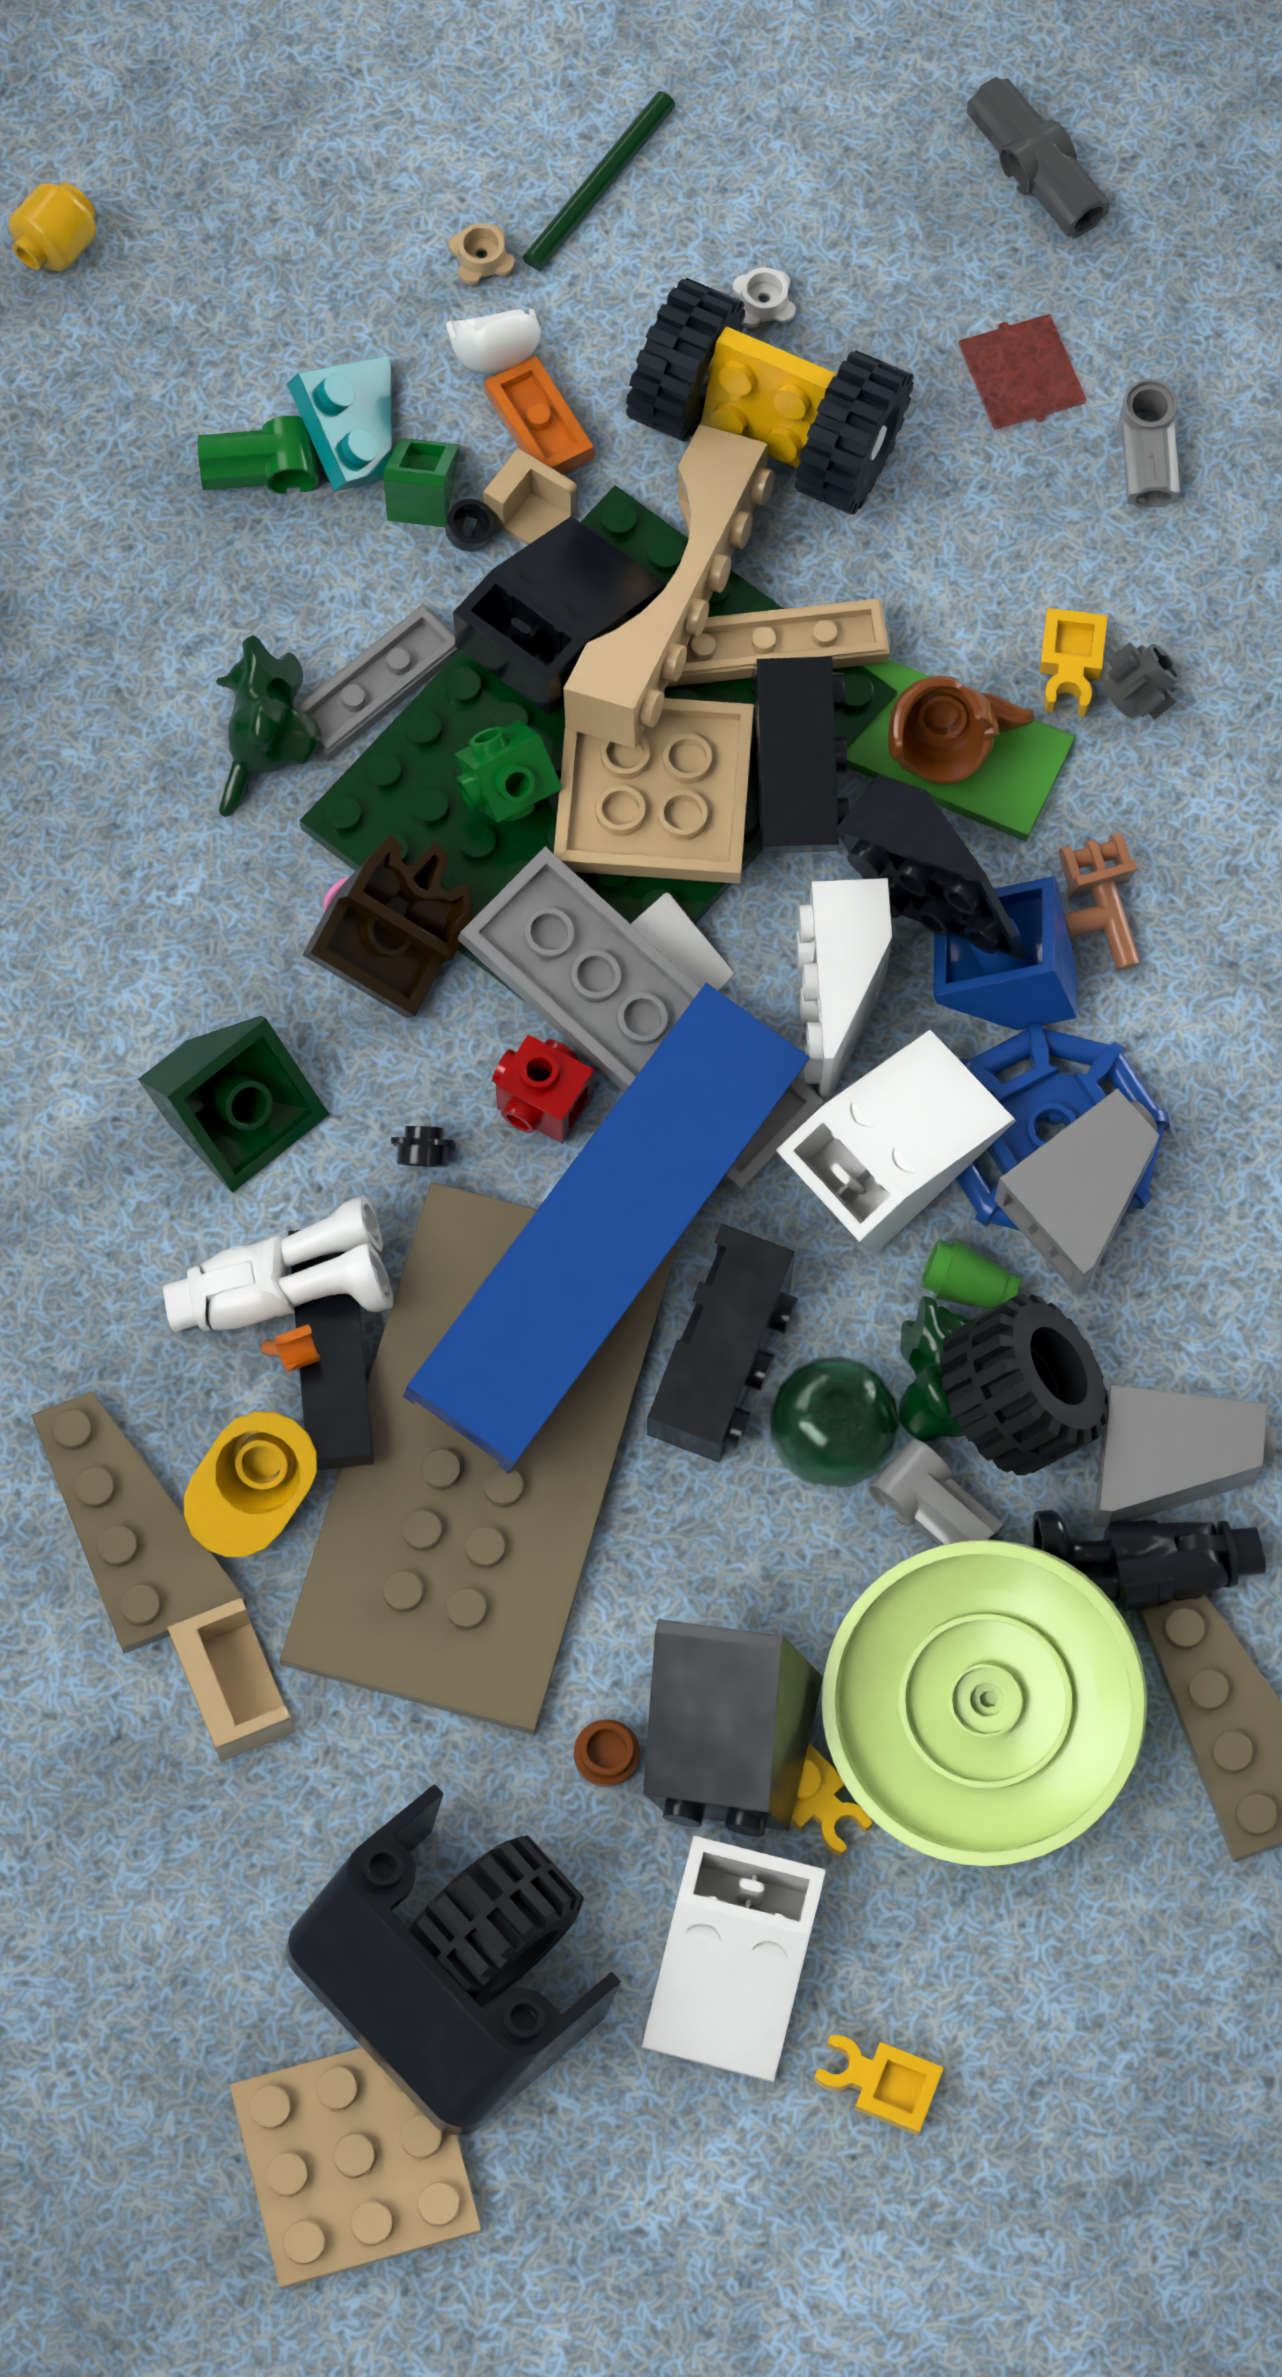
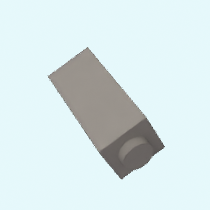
[994,1088,1160,1295]
[1094,1385,1277,1528]

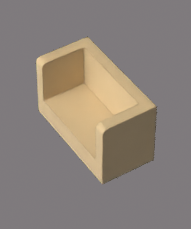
[167,1598,295,1762]

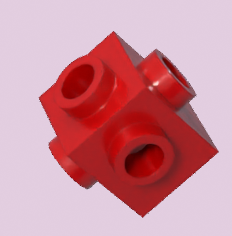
[492,1034,594,1144]

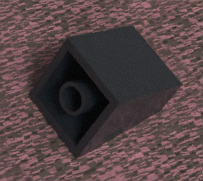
[643,1619,823,1837]

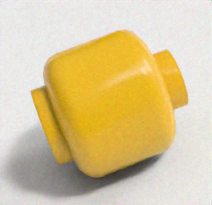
[9,182,96,272]

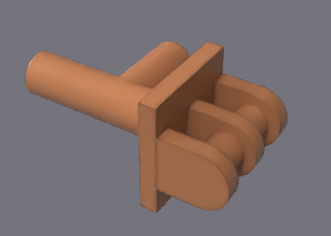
[1059,832,1140,971]

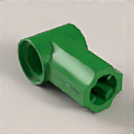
[197,415,319,494]

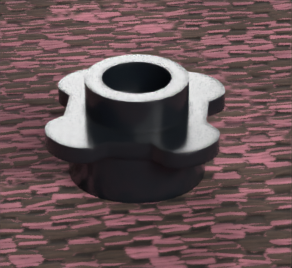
[391,1126,456,1167]

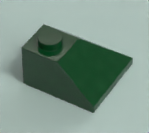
[138,1016,330,1193]

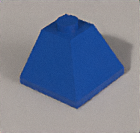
[933,876,1077,1030]

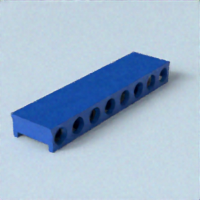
[403,983,810,1473]

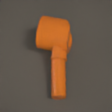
[261,1324,321,1372]

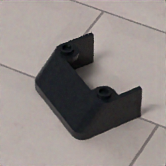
[286,1784,621,2135]

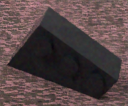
[647,1224,798,1463]

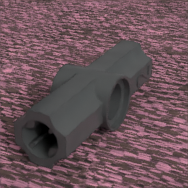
[966,77,1110,237]

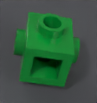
[454,720,563,823]

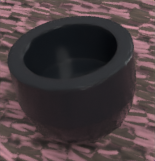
[445,499,496,552]

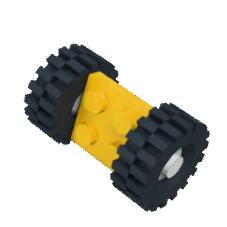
[626,278,914,515]

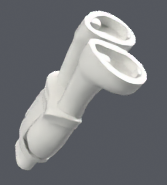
[163,1195,393,1332]

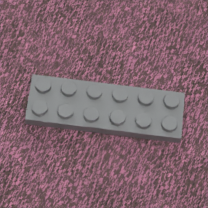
[458,847,825,1196]

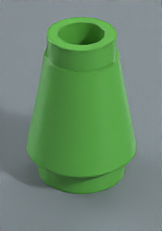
[920,1239,1021,1309]

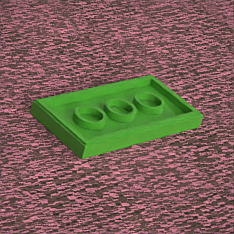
[847,660,1076,842]

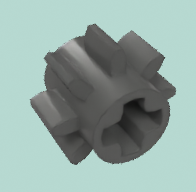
[1104,642,1181,720]

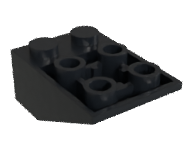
[453,516,666,716]
[836,774,1027,960]

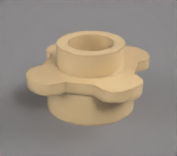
[449,223,515,285]

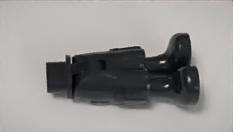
[1032,1510,1266,1612]

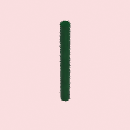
[523,91,675,272]

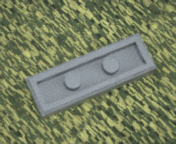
[294,603,459,762]

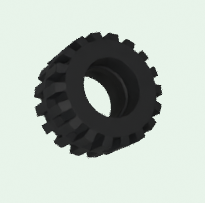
[940,1294,1108,1476]
[409,1835,584,2007]

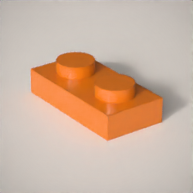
[484,356,594,474]

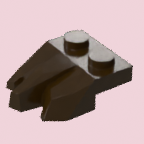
[303,834,473,1018]

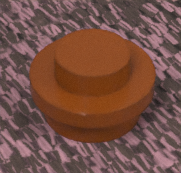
[574,1720,640,1787]

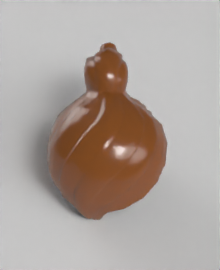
[888,675,1034,784]

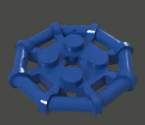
[955,1023,1170,1231]

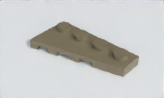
[31,1391,247,1654]
[1139,1594,1282,1863]

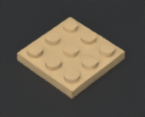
[554,698,754,884]
[229,2047,482,2290]

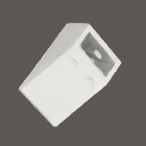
[796,878,892,1104]
[776,1030,1016,1253]
[642,1836,826,2083]

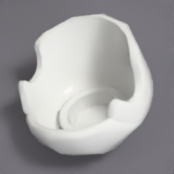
[446,309,541,375]

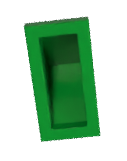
[383,438,460,528]

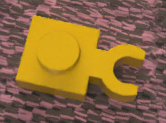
[1039,608,1108,717]
[791,1743,872,1857]
[814,2035,944,2136]

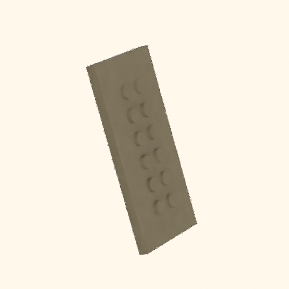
[280,1182,677,1735]

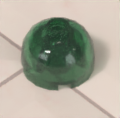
[769,1356,899,1488]

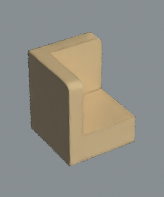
[483,448,578,545]

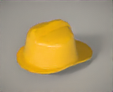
[184,1411,317,1557]

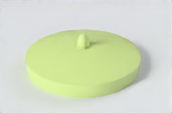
[822,1540,1147,1866]

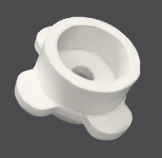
[732,267,796,328]

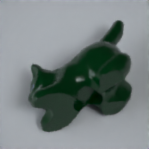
[216,635,321,817]
[898,1296,971,1443]

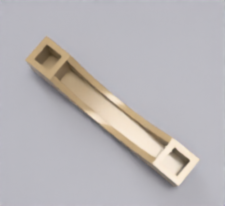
[563,424,774,749]

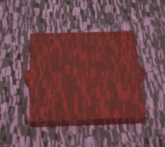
[958,314,1086,430]

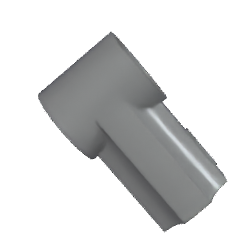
[1117,378,1180,508]
[868,1439,1004,1547]

